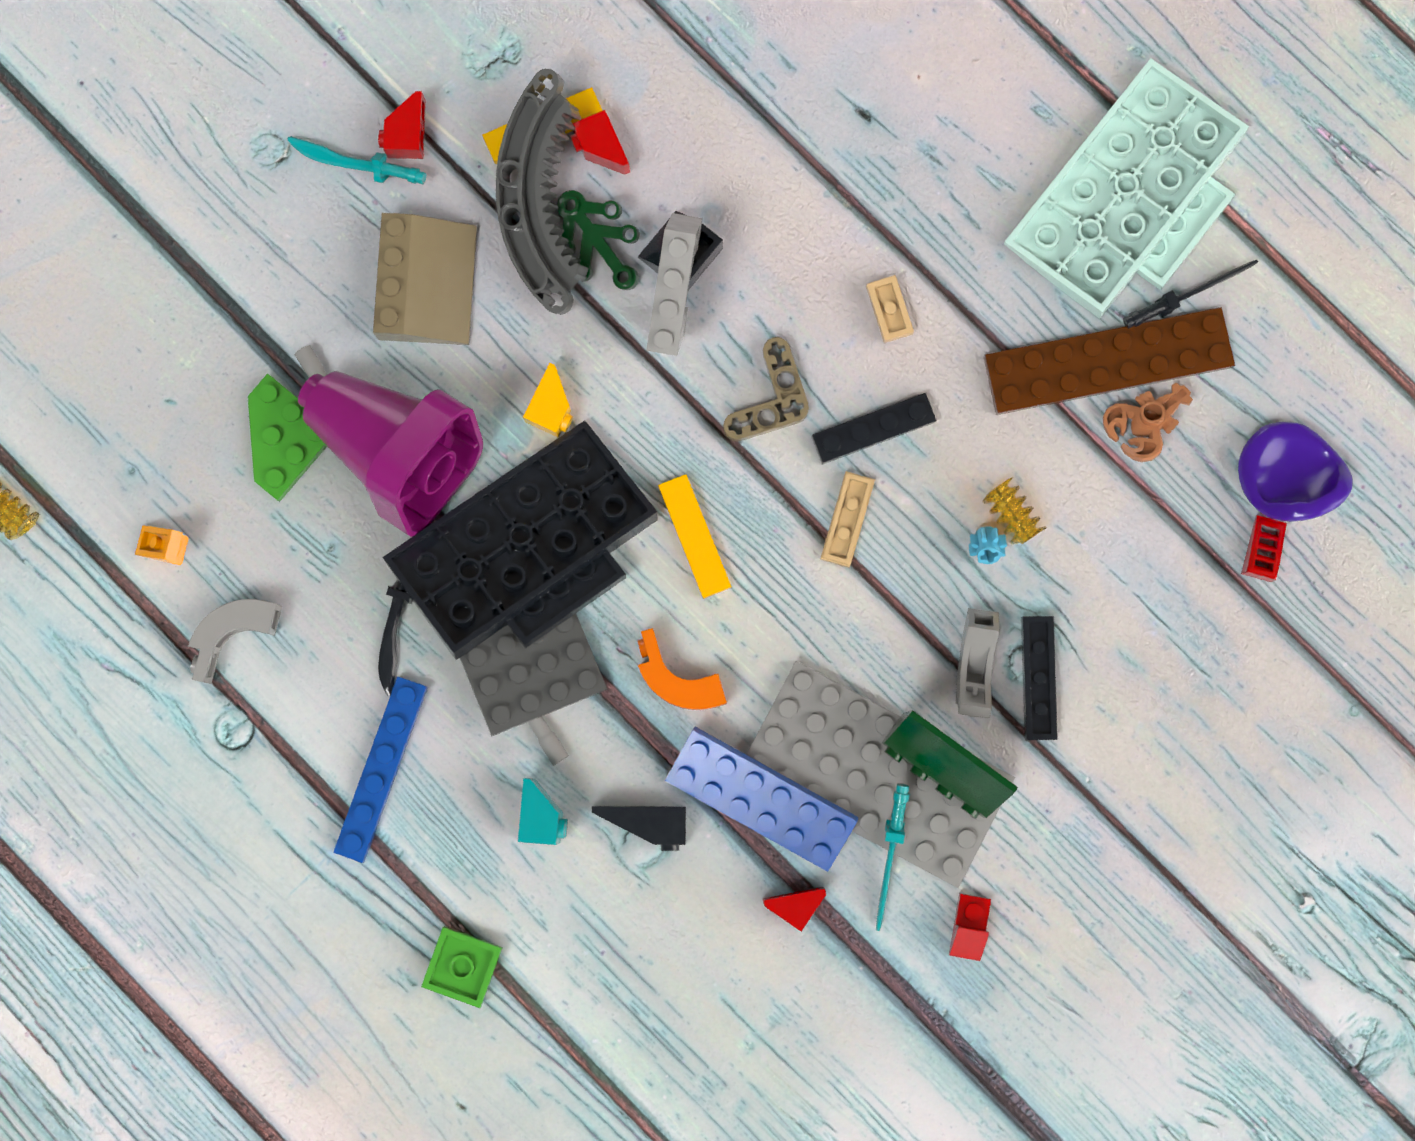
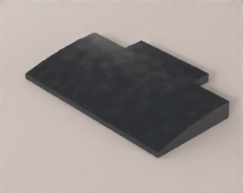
[382,420,658,660]

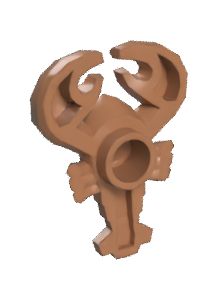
[1103,383,1193,462]

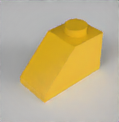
[523,363,573,438]

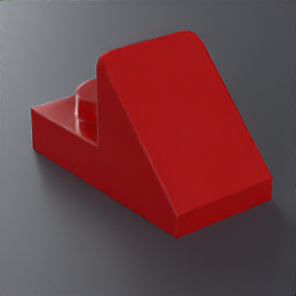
[949,893,991,961]

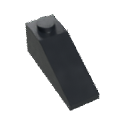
[592,806,686,851]

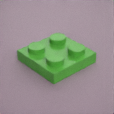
[421,926,503,1008]

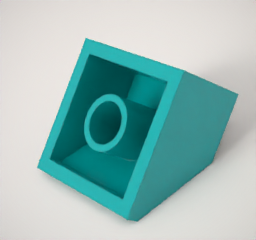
[518,778,568,845]

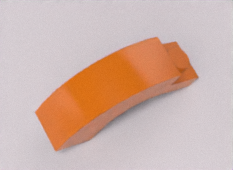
[637,628,727,710]

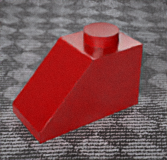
[378,91,426,159]
[570,110,630,175]

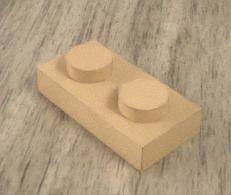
[866,275,914,343]

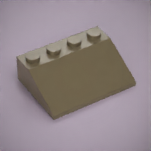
[373,213,477,345]

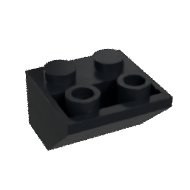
[638,211,723,291]

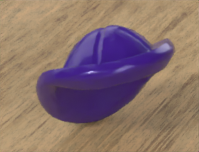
[1238,422,1353,522]

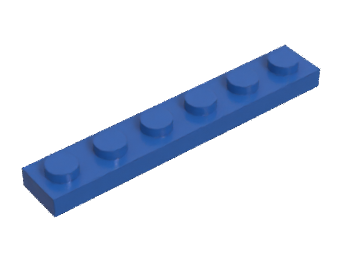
[333,676,428,863]

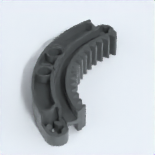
[496,68,588,315]

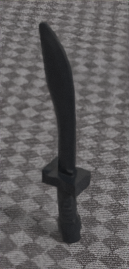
[1123,259,1258,329]
[378,580,412,696]

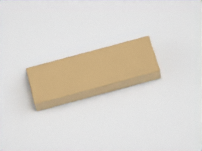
[820,471,875,568]

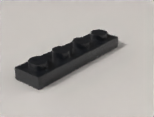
[811,393,937,465]
[1021,616,1058,741]

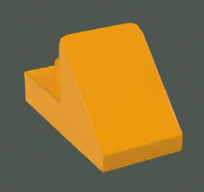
[135,525,189,565]

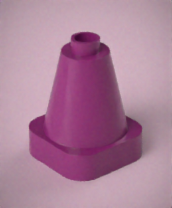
[298,371,483,537]

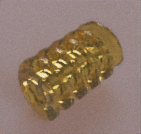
[982,477,1047,545]
[0,482,40,540]

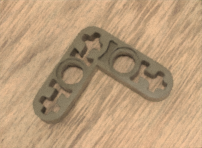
[723,337,809,442]

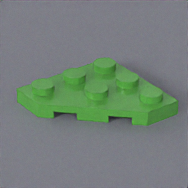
[248,373,327,502]

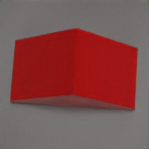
[762,887,826,932]

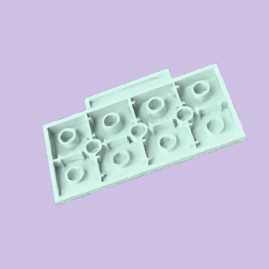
[1004,58,1249,319]

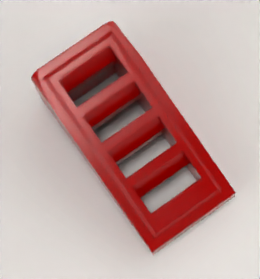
[1241,515,1287,582]

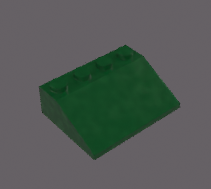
[882,710,1018,819]

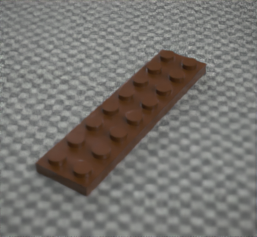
[983,307,1235,415]

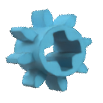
[968,526,1007,564]

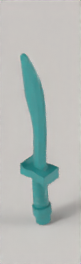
[287,136,427,185]
[876,783,910,931]

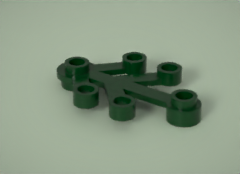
[557,190,640,290]

